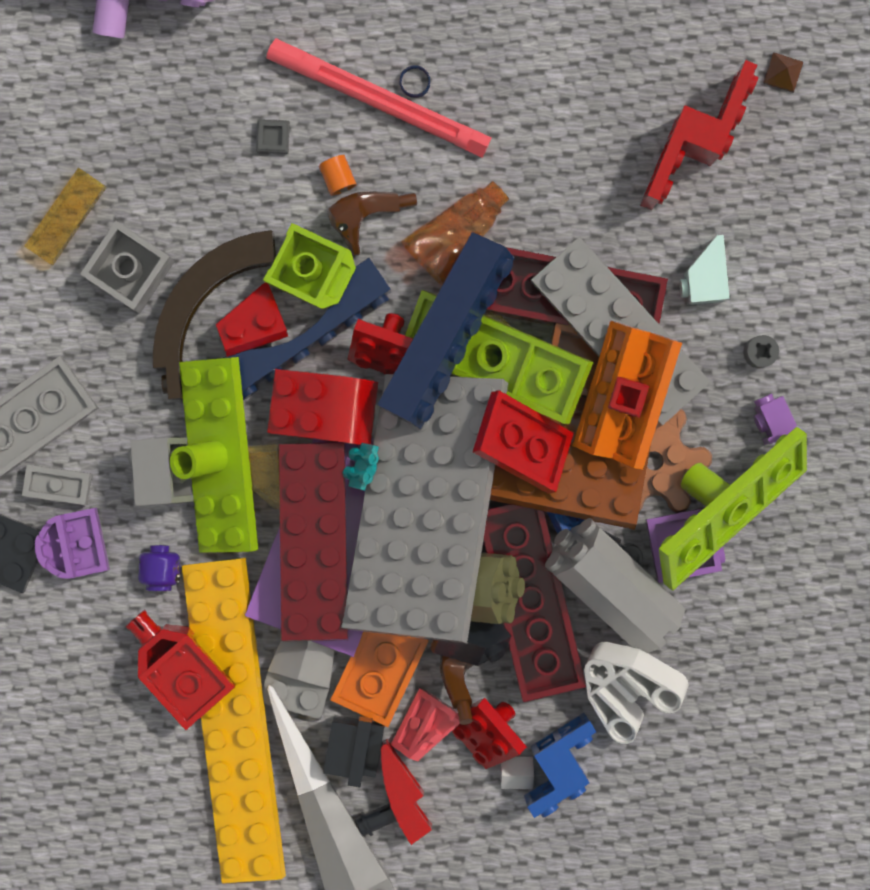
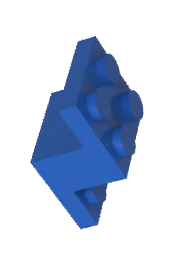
[524,713,596,818]

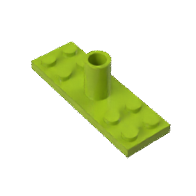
[405,290,593,424]
[170,357,259,553]
[659,427,807,591]

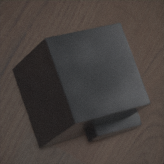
[323,715,385,788]

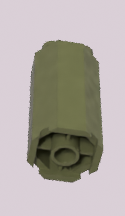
[471,553,525,624]

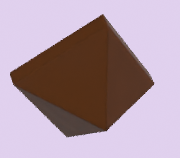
[763,52,803,93]

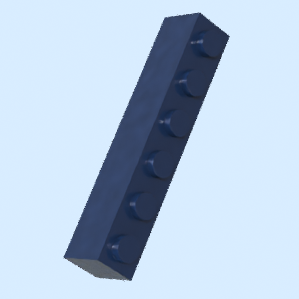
[377,232,515,429]

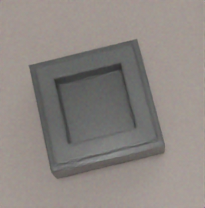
[256,119,290,154]

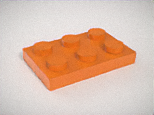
[330,632,429,727]

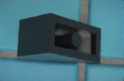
[430,621,512,666]

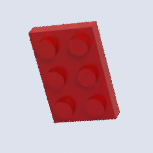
[472,390,573,494]

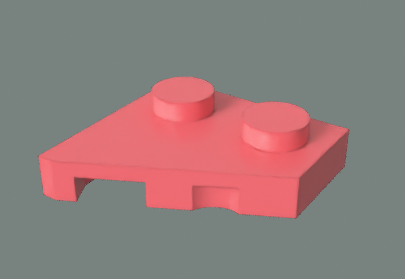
[391,688,460,761]

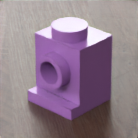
[753,393,797,445]

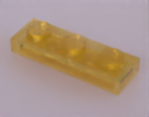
[24,167,107,265]

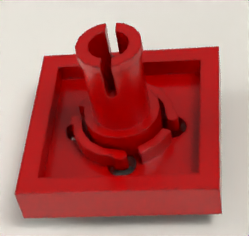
[347,313,413,375]
[452,698,527,769]

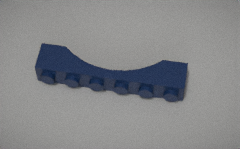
[223,258,392,400]

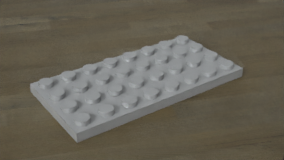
[342,374,508,643]

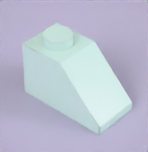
[679,235,730,305]

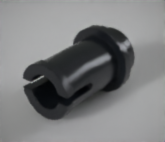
[356,802,397,837]

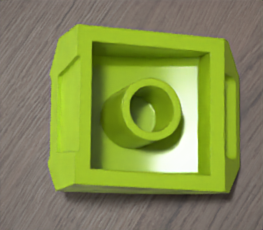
[263,223,356,309]

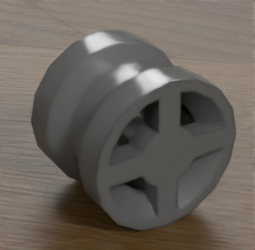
[743,335,779,368]

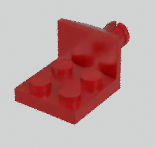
[125,609,235,730]

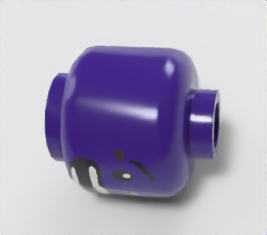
[138,545,180,591]

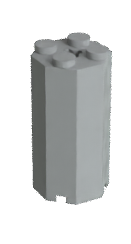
[545,518,685,653]

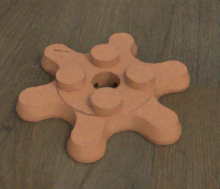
[639,409,712,513]

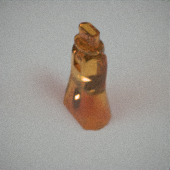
[401,181,509,286]

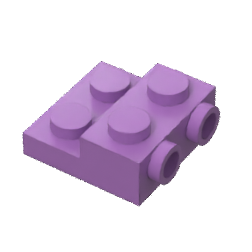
[645,507,725,583]

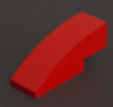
[381,739,432,845]

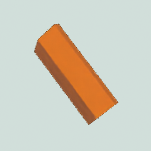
[572,321,682,470]

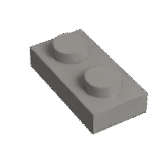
[22,464,92,505]

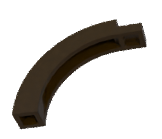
[153,230,276,400]

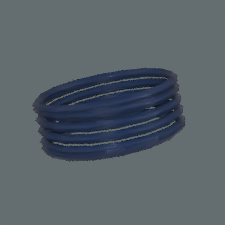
[399,65,430,98]

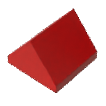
[608,376,650,418]

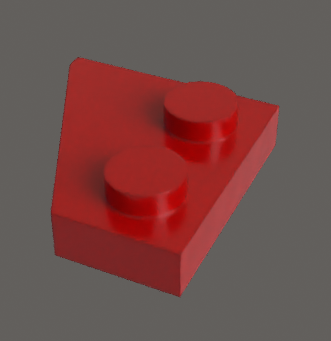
[216,283,288,357]

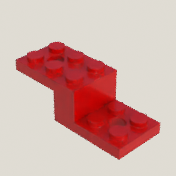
[640,60,759,210]

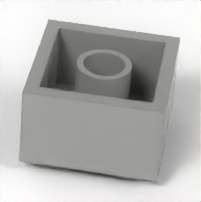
[80,221,175,313]
[128,438,194,506]

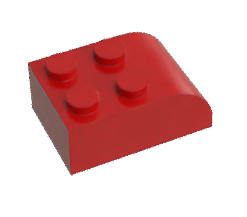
[267,369,379,445]

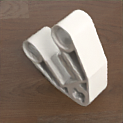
[584,642,689,744]

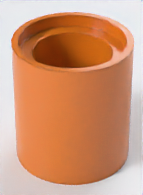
[318,155,357,196]

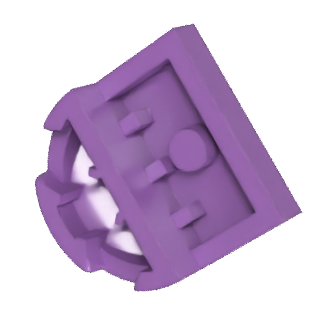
[35,508,110,579]

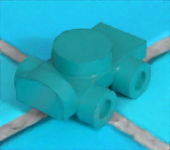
[343,443,379,491]

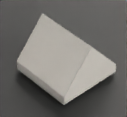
[501,756,534,789]

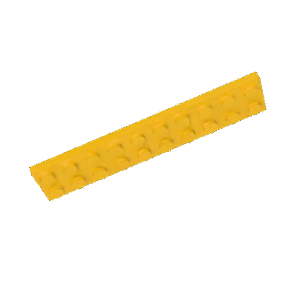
[182,558,286,883]

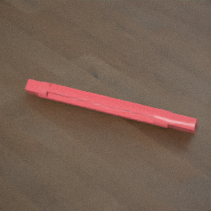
[266,38,492,158]

